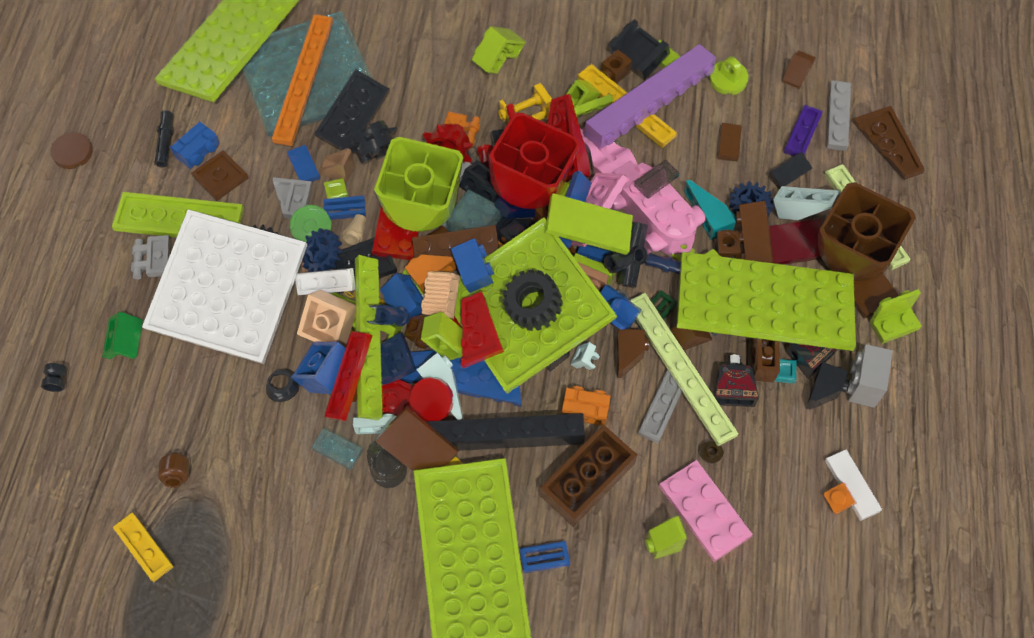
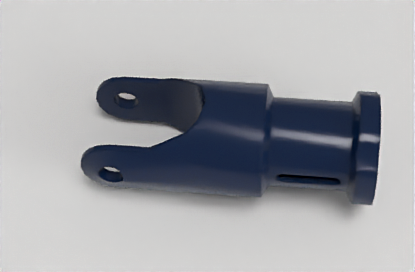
[367,305,409,326]

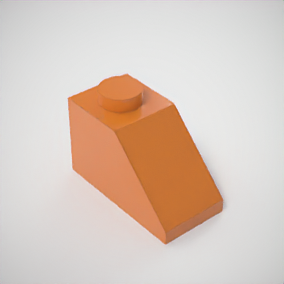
[404,255,457,293]

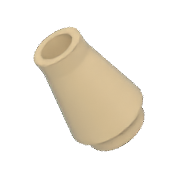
[343,214,366,245]

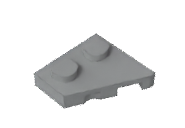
[273,177,313,219]

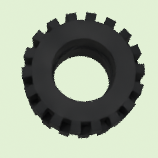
[503,269,563,331]

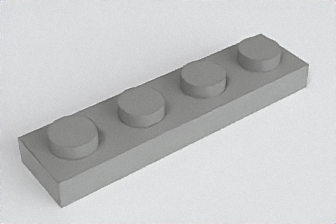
[826,80,851,151]

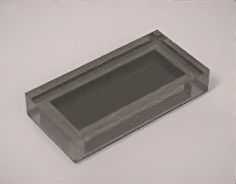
[634,159,680,199]

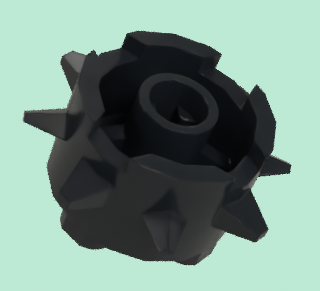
[349,120,397,165]

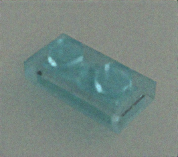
[312,428,363,470]

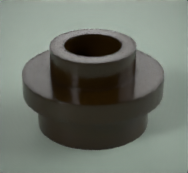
[700,441,724,464]

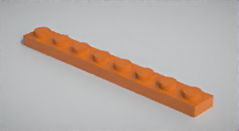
[272,14,333,146]

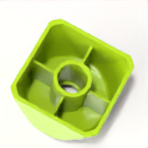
[374,137,463,232]

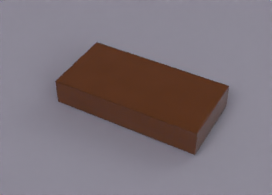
[718,123,742,162]

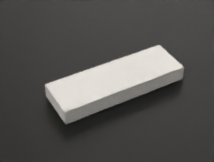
[295,268,356,295]
[825,450,882,521]

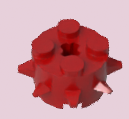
[422,124,473,163]

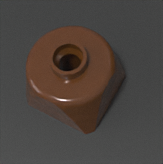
[818,182,916,281]

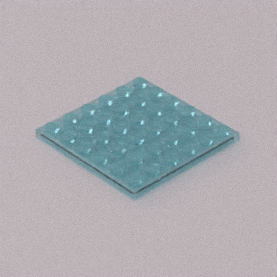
[242,11,371,137]

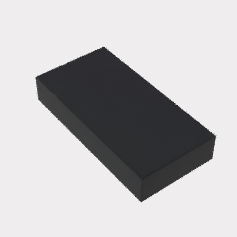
[769,152,813,190]

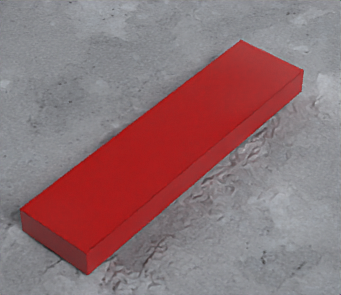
[324,331,372,422]

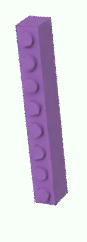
[584,44,716,149]

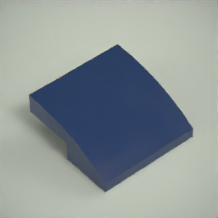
[380,333,417,385]

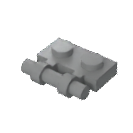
[131,235,171,279]

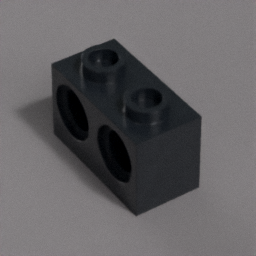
[459,160,503,210]

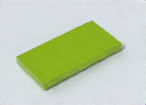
[545,193,633,255]

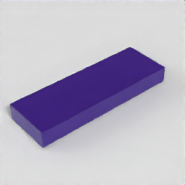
[784,105,823,157]

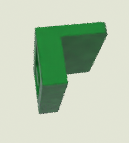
[102,311,143,360]

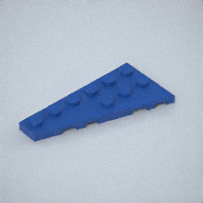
[400,350,521,407]

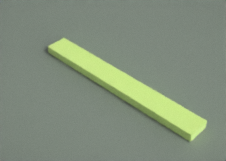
[630,293,738,446]

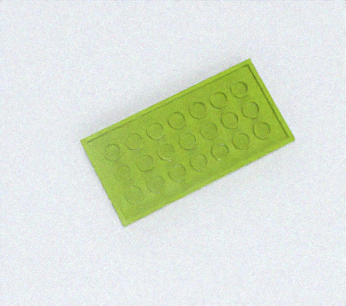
[155,0,299,102]
[677,252,856,351]
[414,458,531,638]

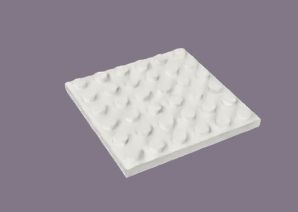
[142,210,307,364]

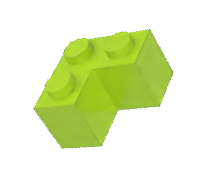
[472,26,526,74]

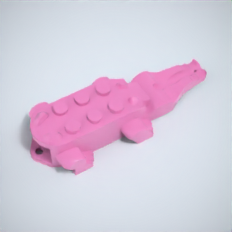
[580,127,705,255]

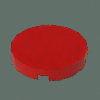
[409,377,454,422]

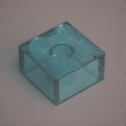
[446,189,504,232]

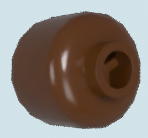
[158,452,190,488]

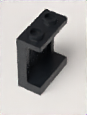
[609,19,670,81]

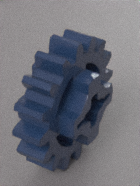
[728,181,774,218]
[302,228,343,272]

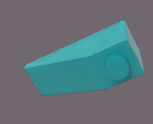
[684,180,736,240]

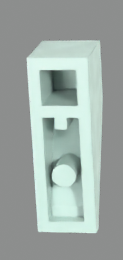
[773,186,841,220]
[417,353,464,420]

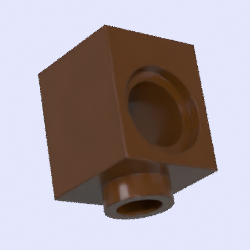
[601,50,632,84]
[715,230,741,259]

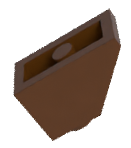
[617,329,649,378]

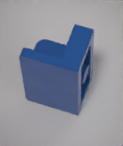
[601,285,642,330]

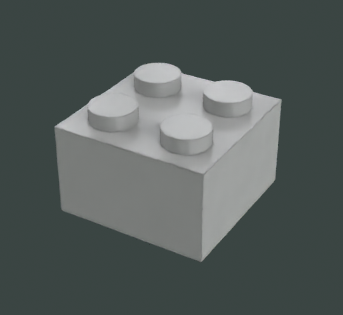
[846,344,893,408]

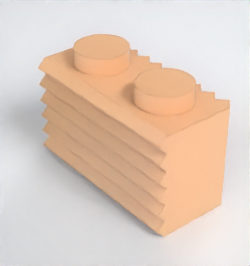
[421,271,460,319]

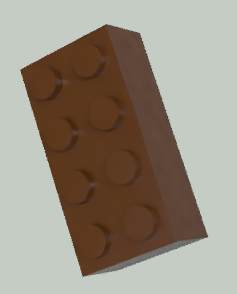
[540,424,638,527]

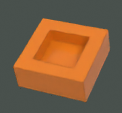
[823,482,857,514]

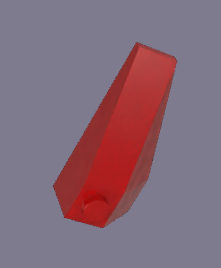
[548,94,591,182]

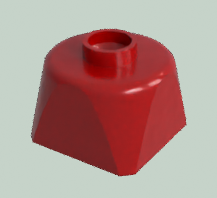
[489,112,581,209]

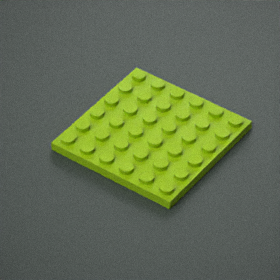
[454,218,617,394]

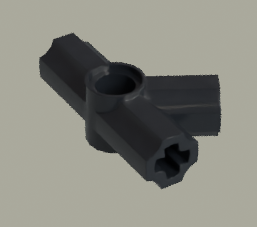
[604,222,648,288]

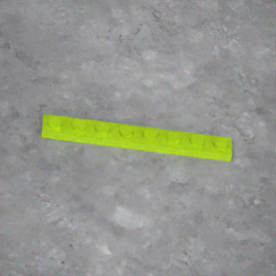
[355,255,383,421]

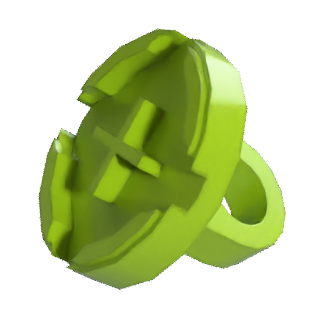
[709,56,749,95]

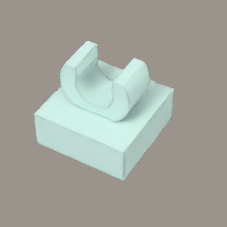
[571,342,600,370]

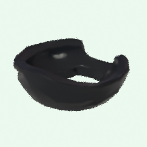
[266,369,300,402]

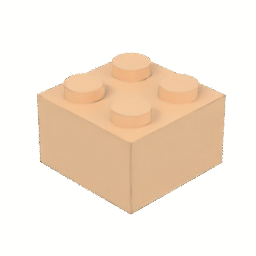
[297,290,356,346]

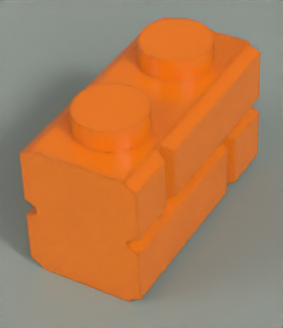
[562,386,611,426]

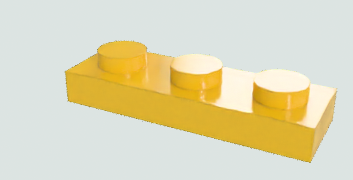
[113,512,173,582]

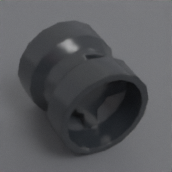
[41,363,68,392]

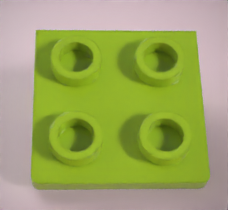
[869,289,922,344]

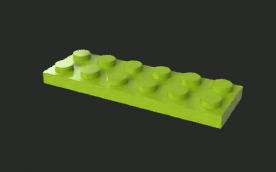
[112,192,244,238]

